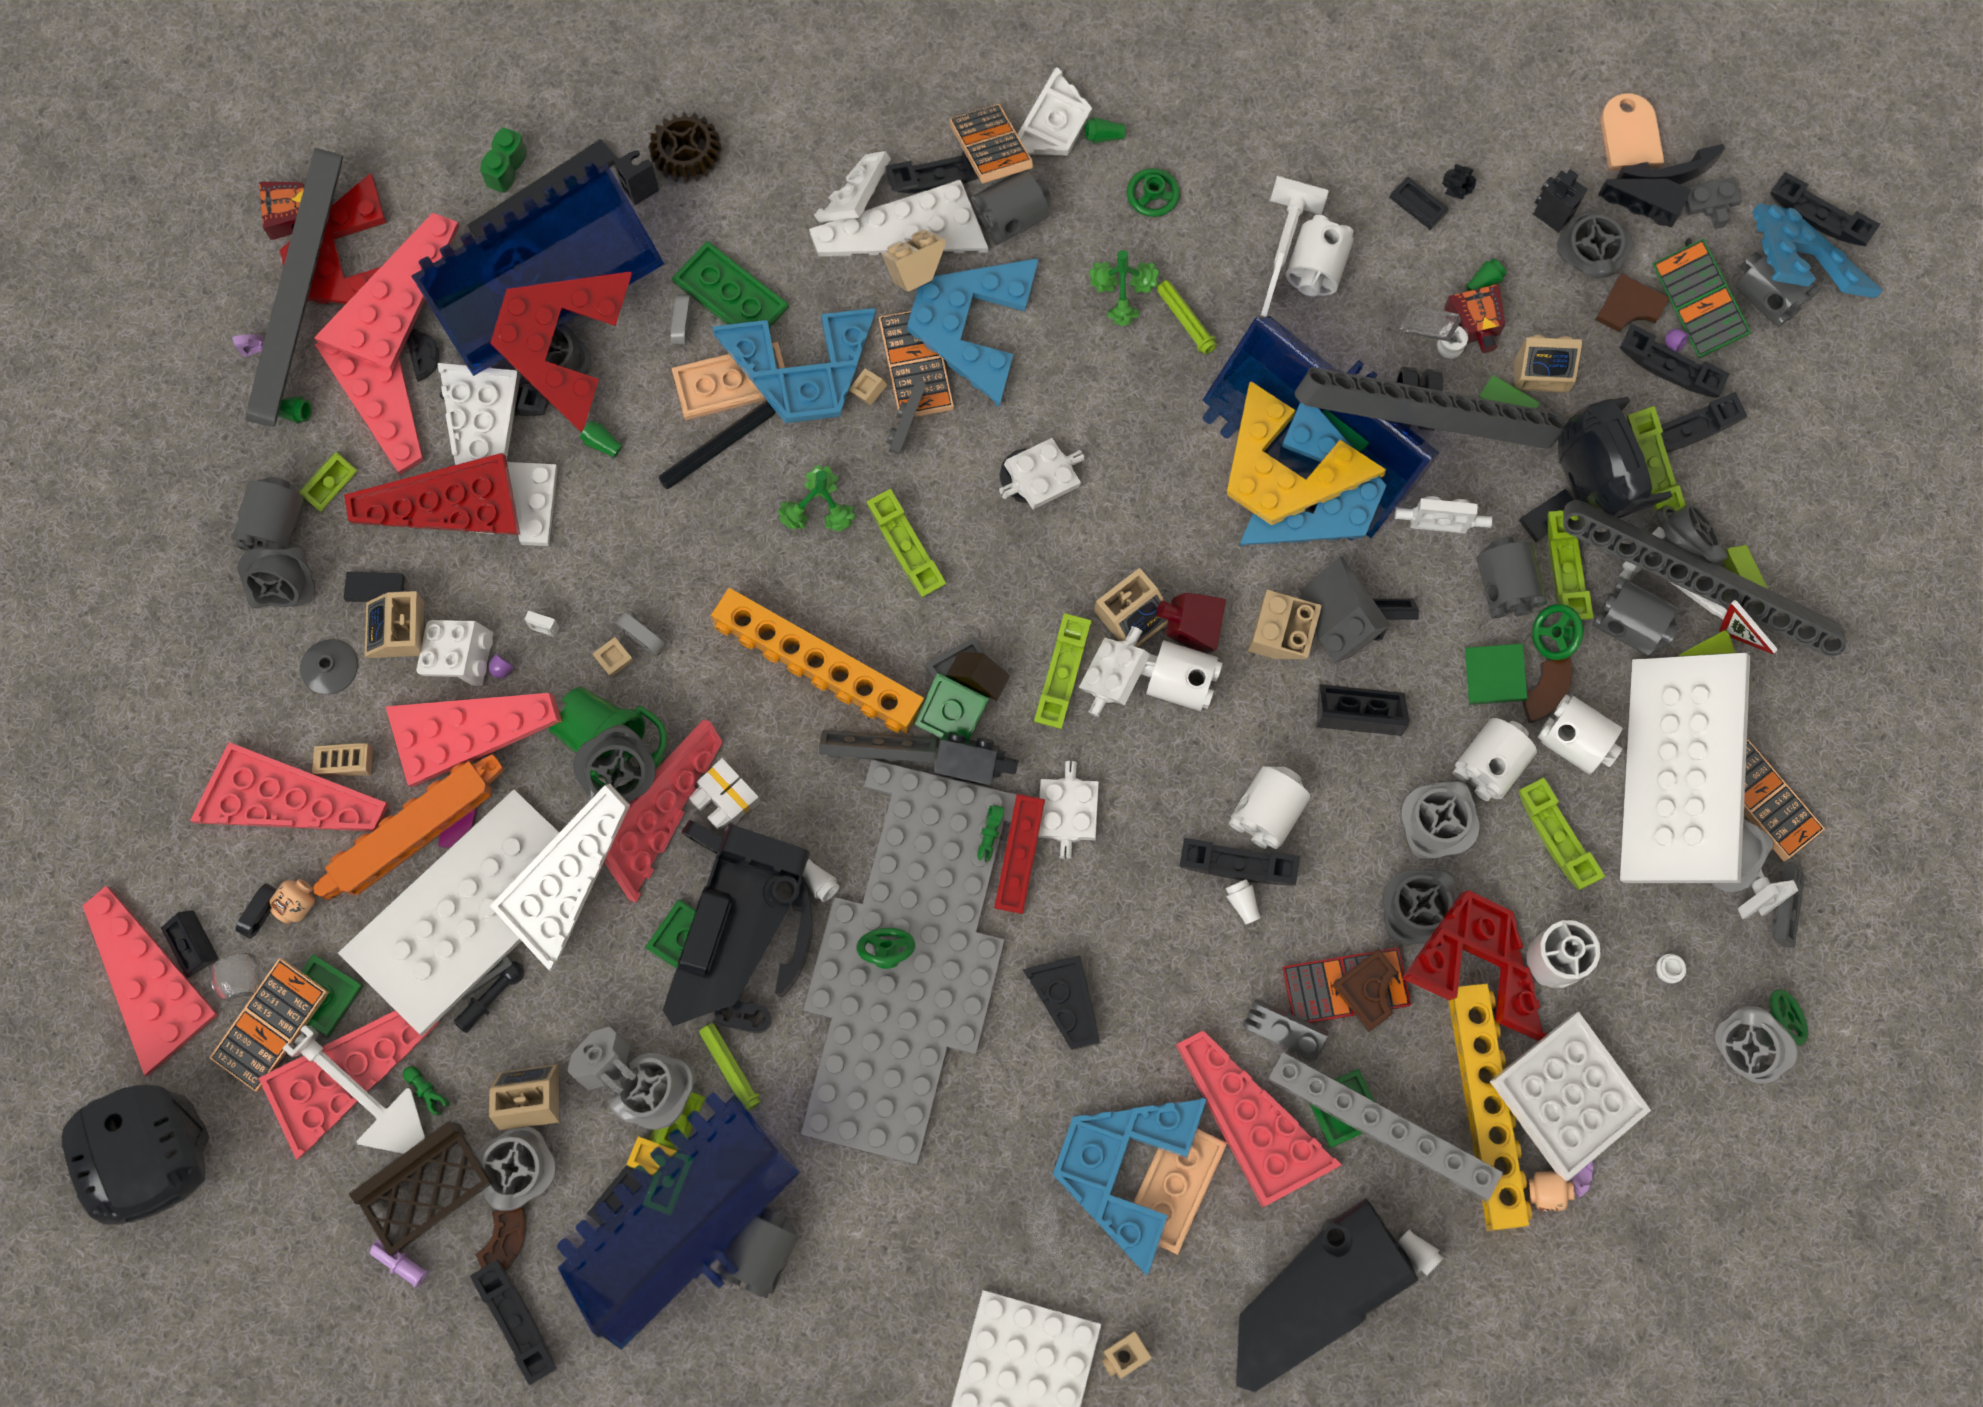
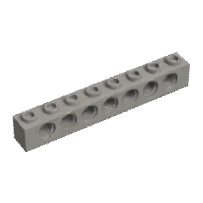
[1268,1052,1503,1202]

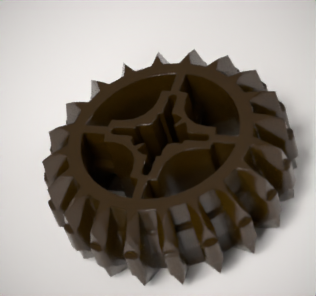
[649,111,722,184]

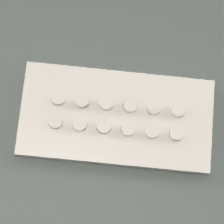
[1620,653,1750,883]
[338,790,559,1036]

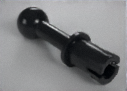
[453,961,524,1034]

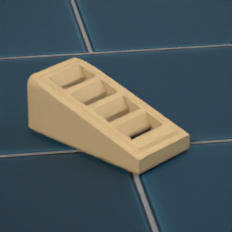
[312,743,373,776]

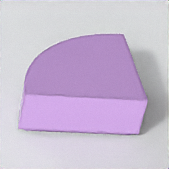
[232,334,265,357]
[1569,1161,1594,1198]

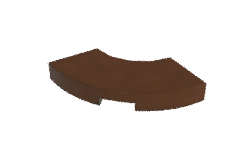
[1522,657,1572,723]
[475,1205,527,1271]

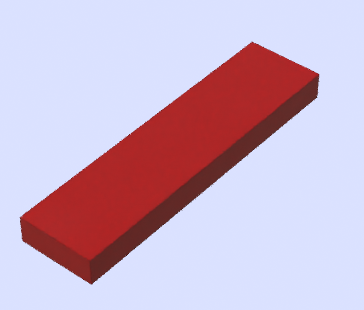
[994,794,1045,914]

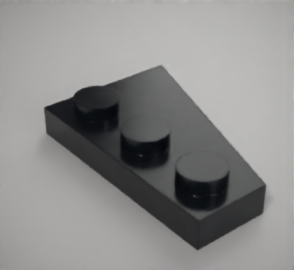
[1023,956,1101,1050]

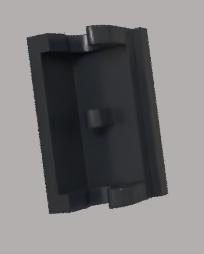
[613,150,660,205]

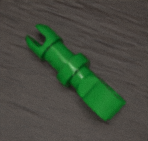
[977,804,1004,862]
[403,1066,450,1115]

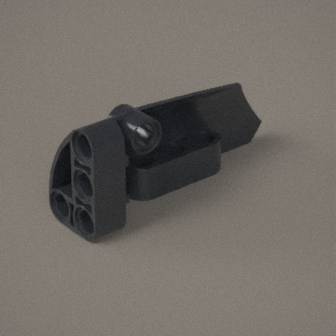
[662,825,810,1026]
[1236,1198,1419,1392]

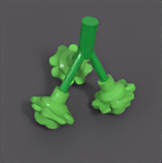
[1089,250,1160,326]
[778,465,855,531]

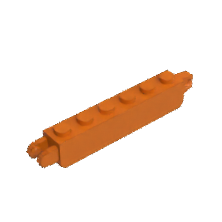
[313,754,505,900]

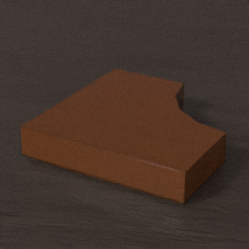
[1595,273,1669,332]
[1332,949,1397,1032]

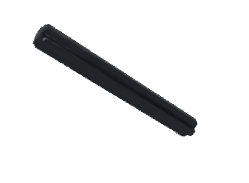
[658,401,776,489]

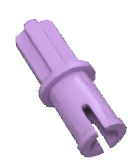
[370,1239,428,1288]

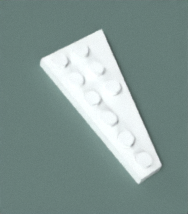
[809,180,988,257]
[437,363,521,534]
[490,784,630,971]

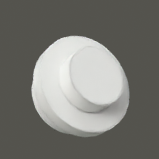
[1656,954,1686,984]

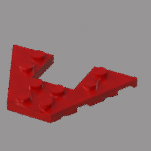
[279,173,387,304]
[490,272,632,432]
[1403,890,1547,1041]

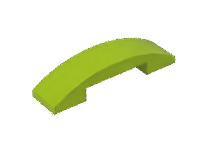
[1626,405,1686,511]
[866,488,946,598]
[1548,511,1594,622]
[1034,613,1091,730]
[1518,778,1606,891]

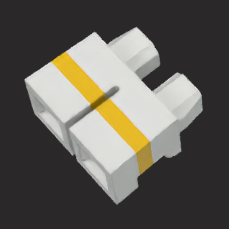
[689,758,761,831]

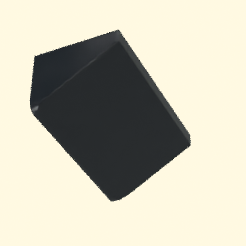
[161,910,219,978]

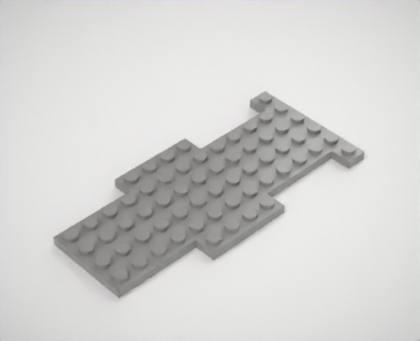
[801,759,1016,1165]

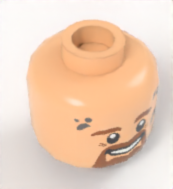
[270,879,315,924]
[1529,1171,1574,1211]

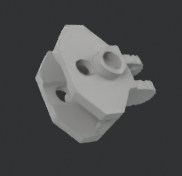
[567,1027,636,1095]

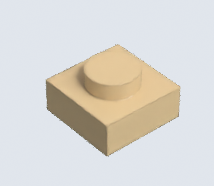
[849,368,888,406]
[592,637,633,678]

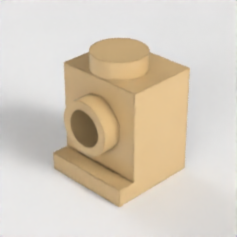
[1101,1331,1152,1379]

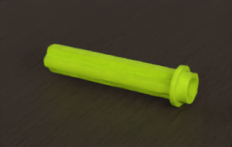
[1157,280,1217,355]
[699,1023,761,1112]

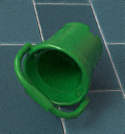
[549,686,667,786]

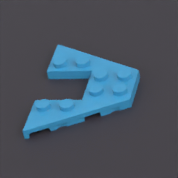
[1752,203,1883,298]
[907,259,1039,407]
[713,308,876,423]
[1240,402,1386,546]
[1053,1098,1207,1276]

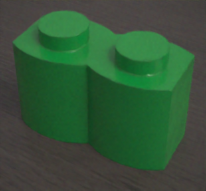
[480,127,526,193]

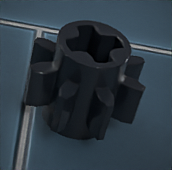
[1442,164,1477,200]

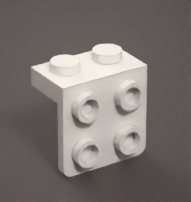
[416,620,493,686]

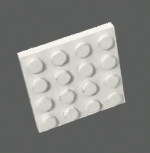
[1490,1012,1651,1181]
[951,1290,1101,1407]

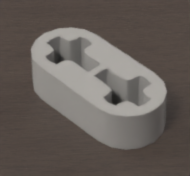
[671,294,692,345]
[615,612,665,656]

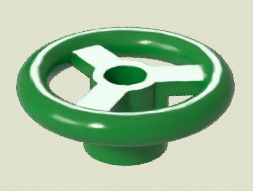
[1127,168,1180,217]
[1532,604,1584,660]
[856,928,916,969]
[1769,989,1808,1046]

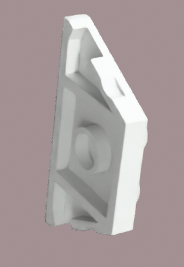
[1017,67,1092,156]

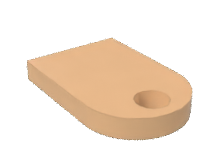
[1601,94,1664,171]

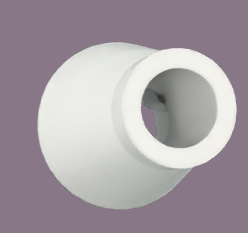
[803,859,840,902]
[1225,879,1261,925]
[1397,1229,1444,1276]

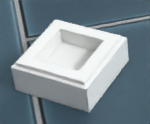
[525,611,560,637]

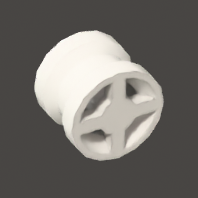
[1437,325,1468,359]

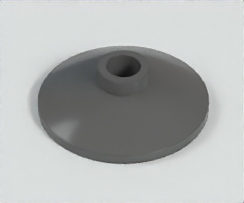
[300,640,358,695]

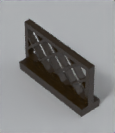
[349,1121,492,1256]

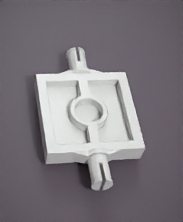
[999,438,1085,510]
[1394,496,1492,533]
[1079,626,1150,717]
[1038,761,1099,859]

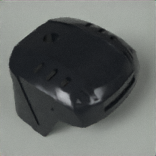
[1558,397,1672,518]
[62,1085,210,1225]

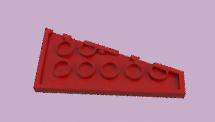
[344,453,521,535]

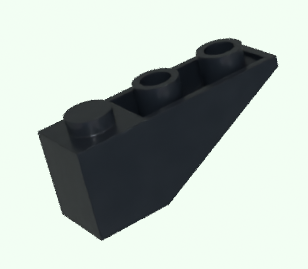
[1598,179,1691,228]

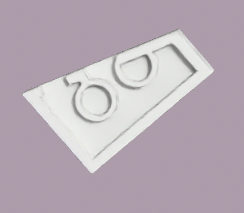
[814,151,891,223]
[507,462,558,546]

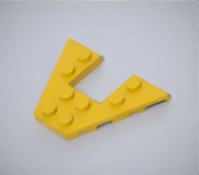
[1227,382,1386,525]

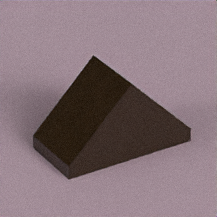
[946,651,1010,701]

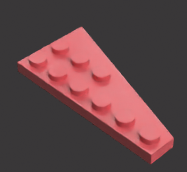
[314,213,460,371]
[315,342,424,475]
[386,693,562,787]
[604,720,723,903]
[190,742,389,831]
[83,886,218,1076]
[259,1011,440,1160]
[1175,1031,1342,1208]

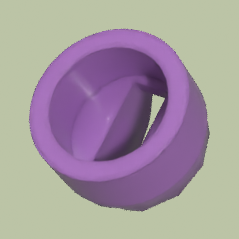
[1665,328,1689,353]
[489,654,514,678]

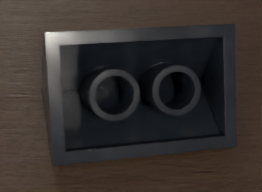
[1316,684,1410,736]

